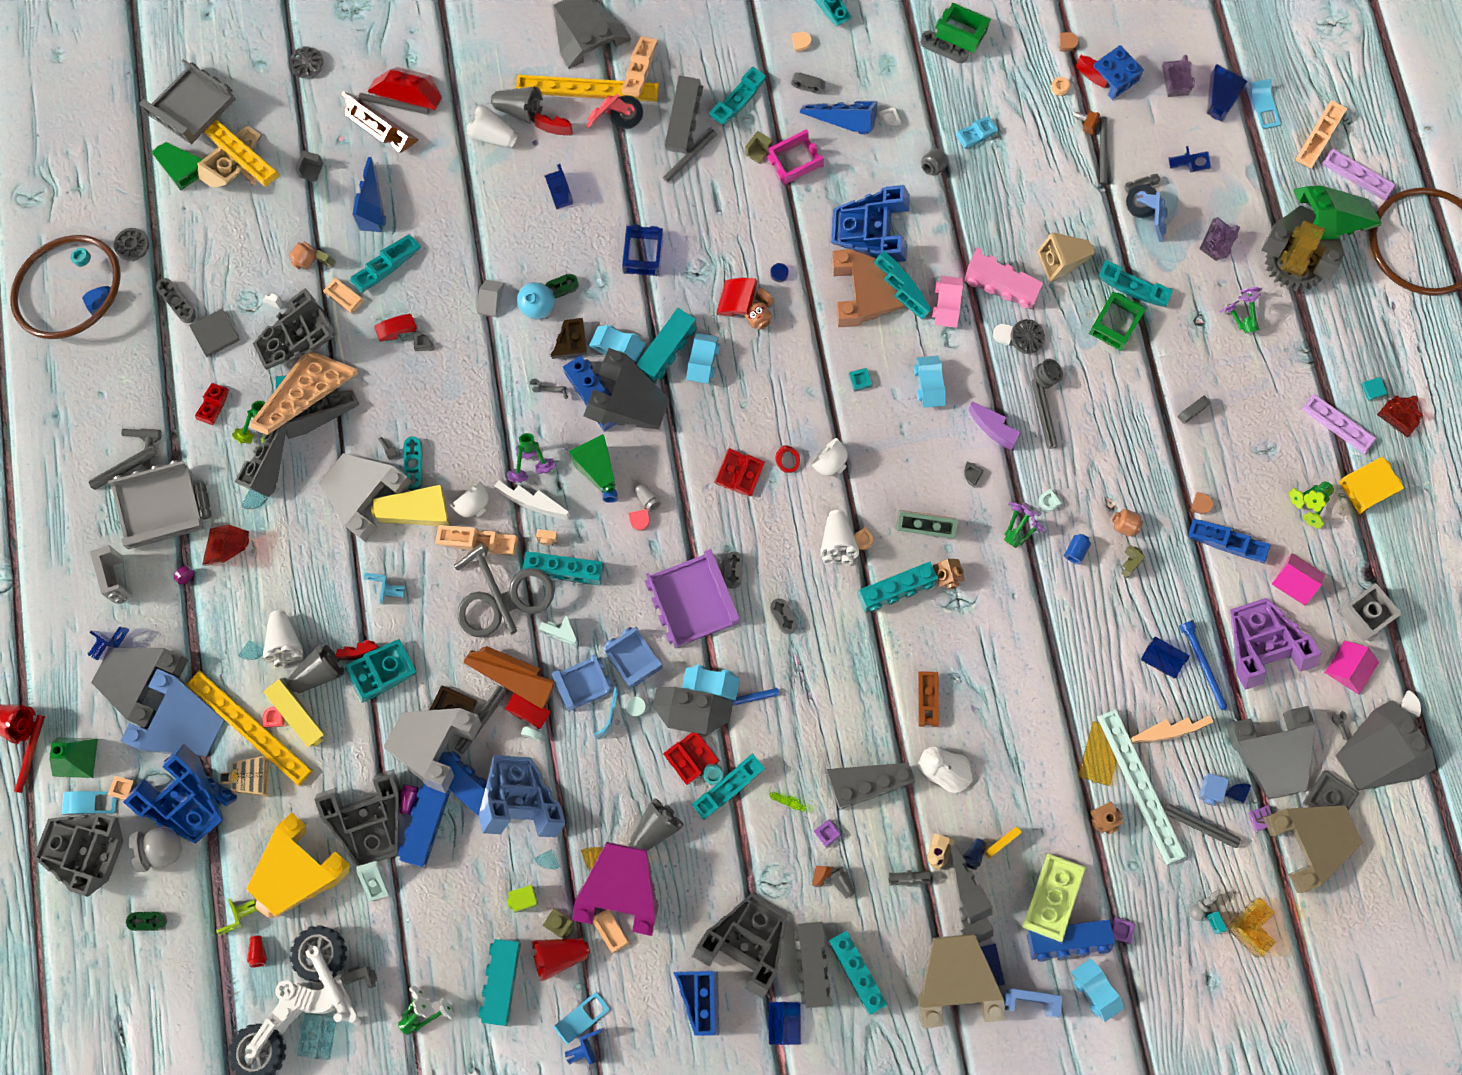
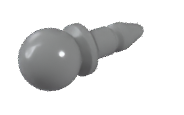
[1189,890,1221,921]

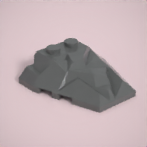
[253,288,336,370]

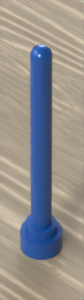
[1179,620,1227,710]

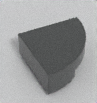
[414,332,434,351]
[964,461,984,487]

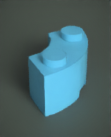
[589,325,646,363]
[686,333,721,384]
[913,355,946,408]
[682,665,740,700]
[1071,958,1125,1022]

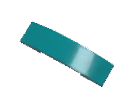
[709,66,766,125]
[1098,260,1173,307]
[691,753,765,820]

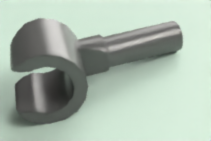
[378,437,398,460]
[1332,711,1348,740]

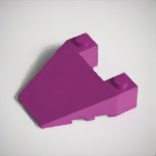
[572,842,659,936]

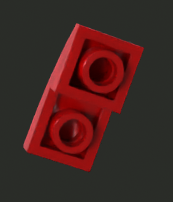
[1076,54,1107,89]
[533,113,573,136]
[374,313,417,342]
[195,383,229,426]
[336,640,379,660]
[504,693,551,729]

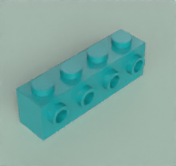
[858,561,938,612]

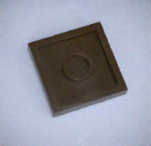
[430,685,478,737]

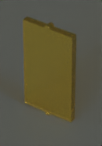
[1078,721,1117,787]

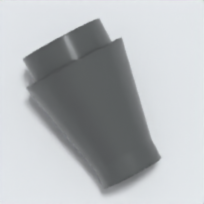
[830,867,856,899]

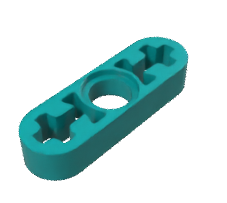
[404,436,423,491]

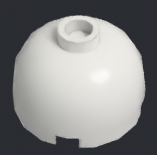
[811,438,848,476]
[450,482,489,518]

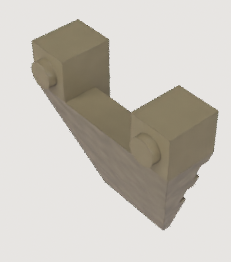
[1263,805,1363,893]
[918,934,1006,1028]

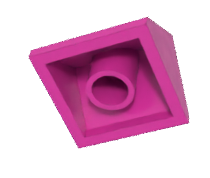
[1272,553,1325,606]
[1324,641,1379,695]

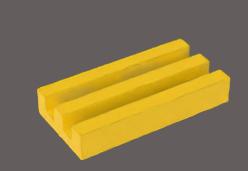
[984,827,1022,859]

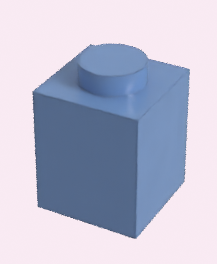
[1199,773,1229,806]

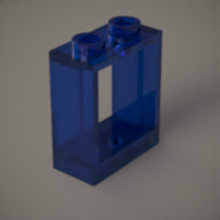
[622,225,664,276]

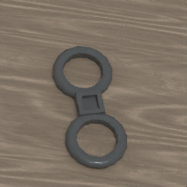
[457,568,555,638]

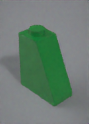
[151,142,203,191]

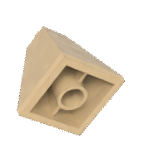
[1037,233,1095,283]

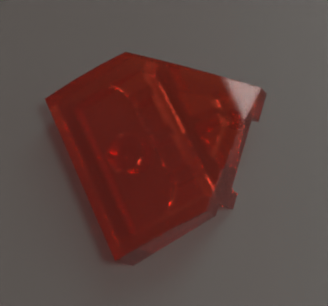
[1377,396,1423,438]

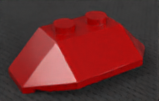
[368,67,442,110]

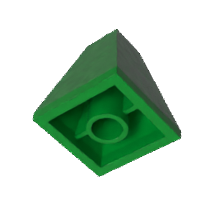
[569,434,616,493]
[49,737,98,778]

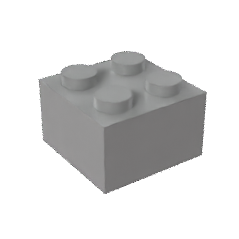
[1339,583,1402,641]

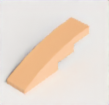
[622,36,658,97]
[1295,100,1347,169]
[436,525,518,556]
[1131,715,1213,744]

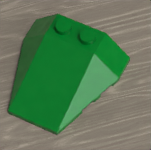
[1293,185,1382,240]

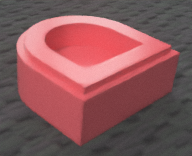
[629,509,650,531]
[263,707,284,728]

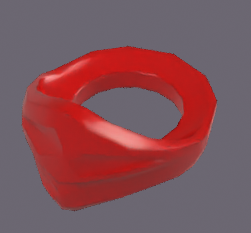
[775,445,800,473]

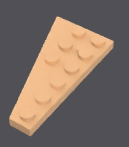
[250,351,358,435]

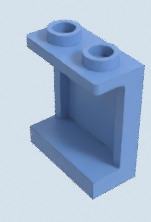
[604,627,663,690]
[551,654,613,712]
[1002,989,1062,1018]

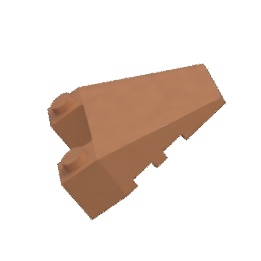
[832,249,907,327]

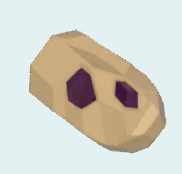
[927,834,954,869]

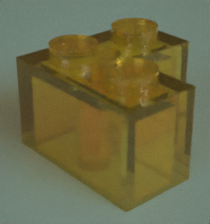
[1226,897,1276,958]

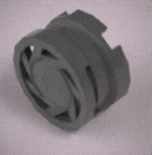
[1033,359,1063,389]

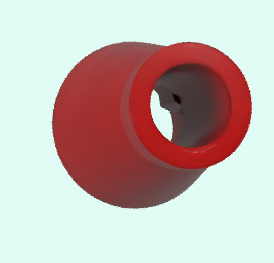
[247,936,268,968]

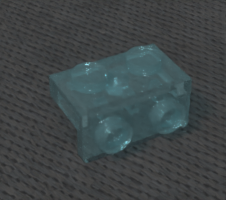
[297,1013,336,1060]

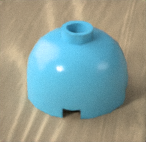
[517,282,555,320]

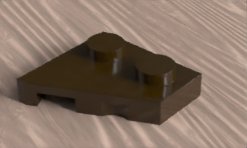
[551,318,587,359]

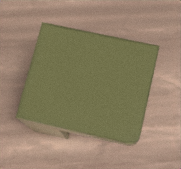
[745,131,772,164]

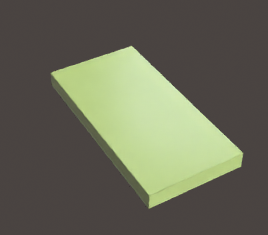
[1022,853,1086,942]

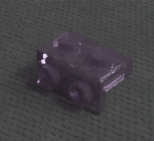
[1162,55,1195,97]
[1200,217,1240,261]

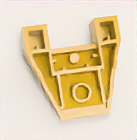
[246,812,350,917]

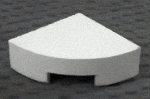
[878,107,901,126]
[263,294,283,309]
[1400,691,1421,718]

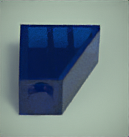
[1207,64,1248,122]

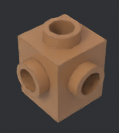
[933,559,965,589]
[1090,801,1123,835]

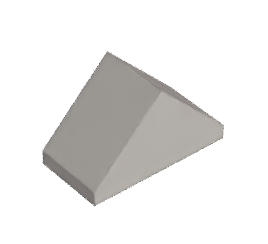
[478,279,504,317]

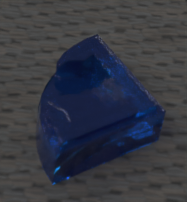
[1225,783,1251,804]

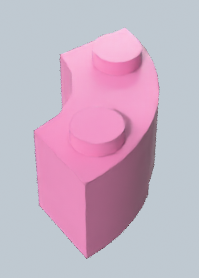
[932,276,963,328]

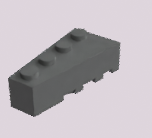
[665,75,704,154]
[825,763,916,810]

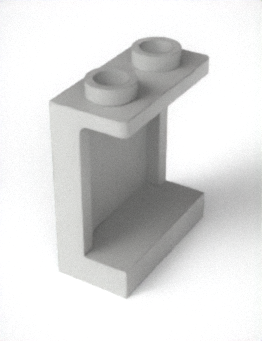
[90,545,133,604]

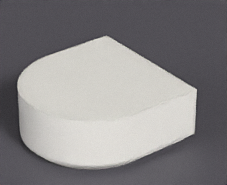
[993,324,1013,346]

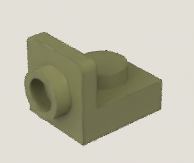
[1121,545,1145,578]
[542,908,575,939]

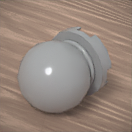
[129,827,182,872]

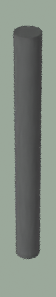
[359,93,429,115]
[1100,116,1107,185]
[663,129,717,183]

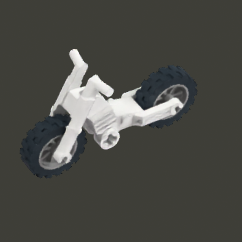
[228,925,361,1075]

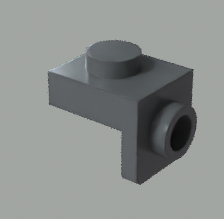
[343,966,377,988]

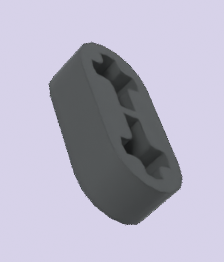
[791,72,826,94]
[1177,395,1211,424]
[724,551,743,589]
[770,598,797,634]

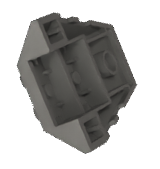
[553,0,631,69]
[1335,700,1436,790]
[33,813,124,897]

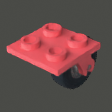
[586,94,643,129]

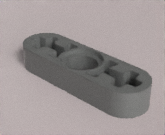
[920,30,969,63]
[156,278,196,323]

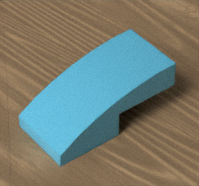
[956,116,998,149]

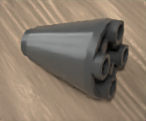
[628,798,684,851]

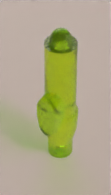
[769,792,806,812]

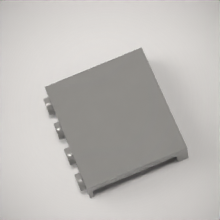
[108,460,204,550]

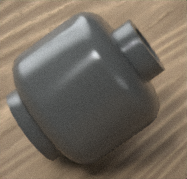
[921,148,948,176]

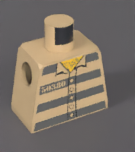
[221,756,269,797]

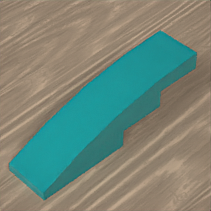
[350,234,421,293]
[873,250,931,319]

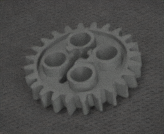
[1265,242,1323,292]

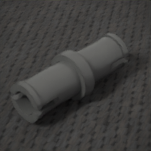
[888,870,931,887]

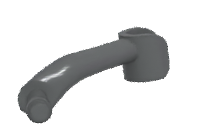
[530,379,568,399]

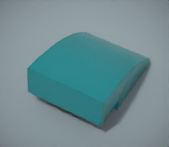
[345,639,417,703]

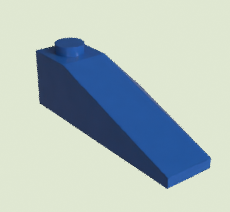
[800,101,878,134]
[352,157,386,233]

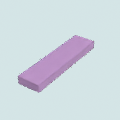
[1322,148,1396,201]
[1302,394,1377,454]

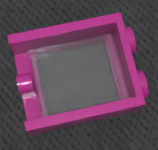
[767,129,824,185]

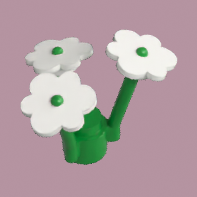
[398,986,455,1035]

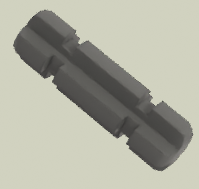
[1124,173,1160,193]
[194,482,212,519]

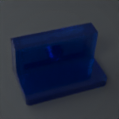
[544,164,573,209]
[1141,637,1190,679]
[769,1002,801,1045]

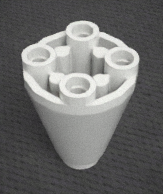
[466,104,518,148]
[821,510,859,565]
[263,610,303,668]

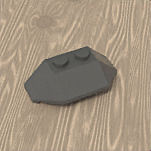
[653,687,733,735]

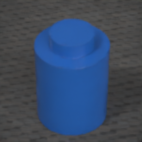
[1064,534,1091,565]

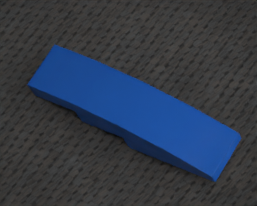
[1188,519,1271,564]

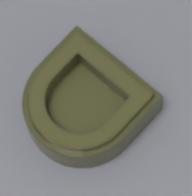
[315,250,336,268]

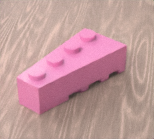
[964,248,1043,309]

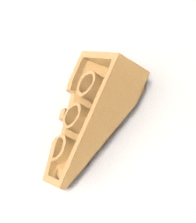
[198,125,261,188]

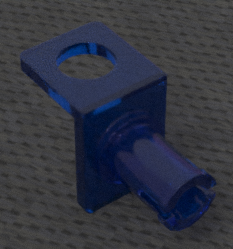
[1169,146,1211,173]
[87,626,130,660]

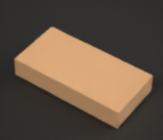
[323,277,364,314]
[593,909,630,954]

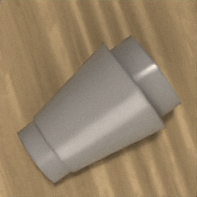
[635,484,661,512]

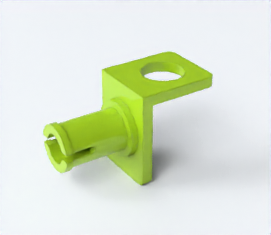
[216,899,258,936]

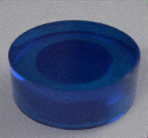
[770,263,789,282]

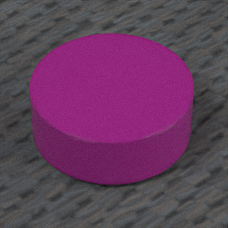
[174,566,194,585]

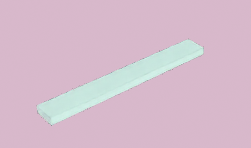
[1097,709,1186,865]

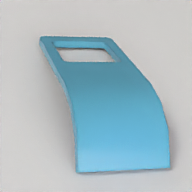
[1251,79,1281,129]
[594,687,618,739]
[62,791,117,815]
[553,992,609,1045]

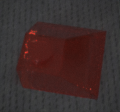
[202,525,249,566]

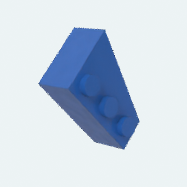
[673,971,719,1036]

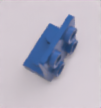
[1093,45,1144,100]

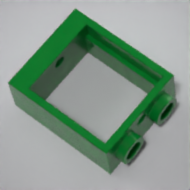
[935,2,991,53]
[1089,291,1146,351]

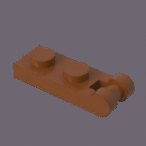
[918,671,939,727]

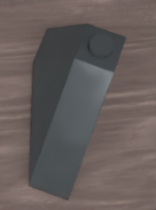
[286,390,359,439]
[235,422,288,498]

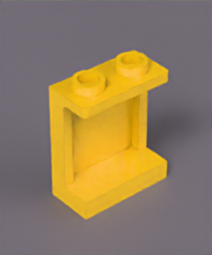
[1338,456,1404,514]

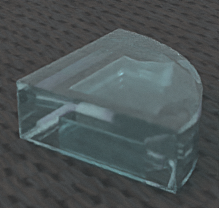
[241,490,268,509]
[238,640,264,660]
[533,849,561,870]

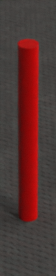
[14,715,45,794]

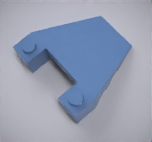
[121,669,225,757]
[479,755,566,837]

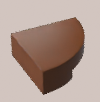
[812,866,832,887]

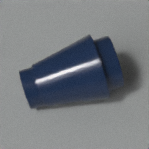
[963,838,987,870]

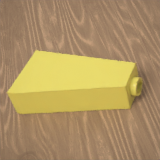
[371,485,450,526]
[263,678,325,747]

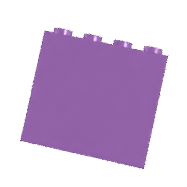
[645,549,740,648]

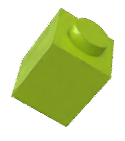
[506,885,539,913]

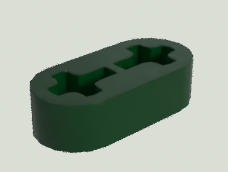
[545,274,579,299]
[126,912,167,931]

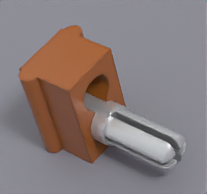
[1073,111,1100,135]

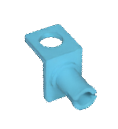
[363,573,405,604]

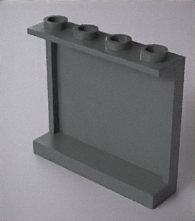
[139,59,236,145]

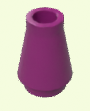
[400,785,419,815]

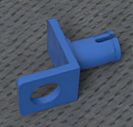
[565,1027,606,1065]

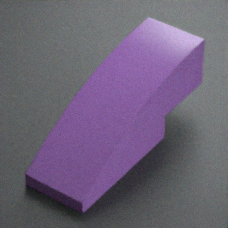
[968,401,1020,450]

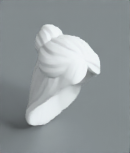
[918,746,973,793]

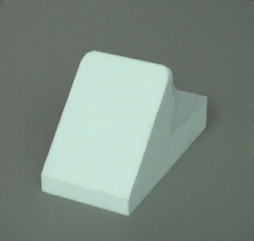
[539,615,578,647]
[357,861,389,902]

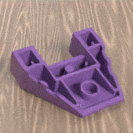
[1230,598,1322,690]

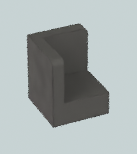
[295,150,324,182]

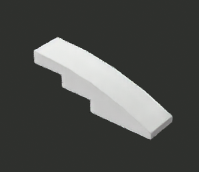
[494,481,570,520]

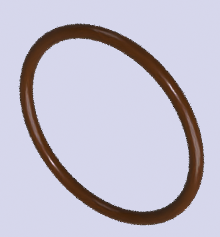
[1369,187,1462,295]
[10,235,121,339]

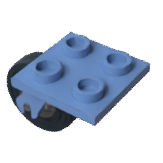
[1126,185,1168,242]

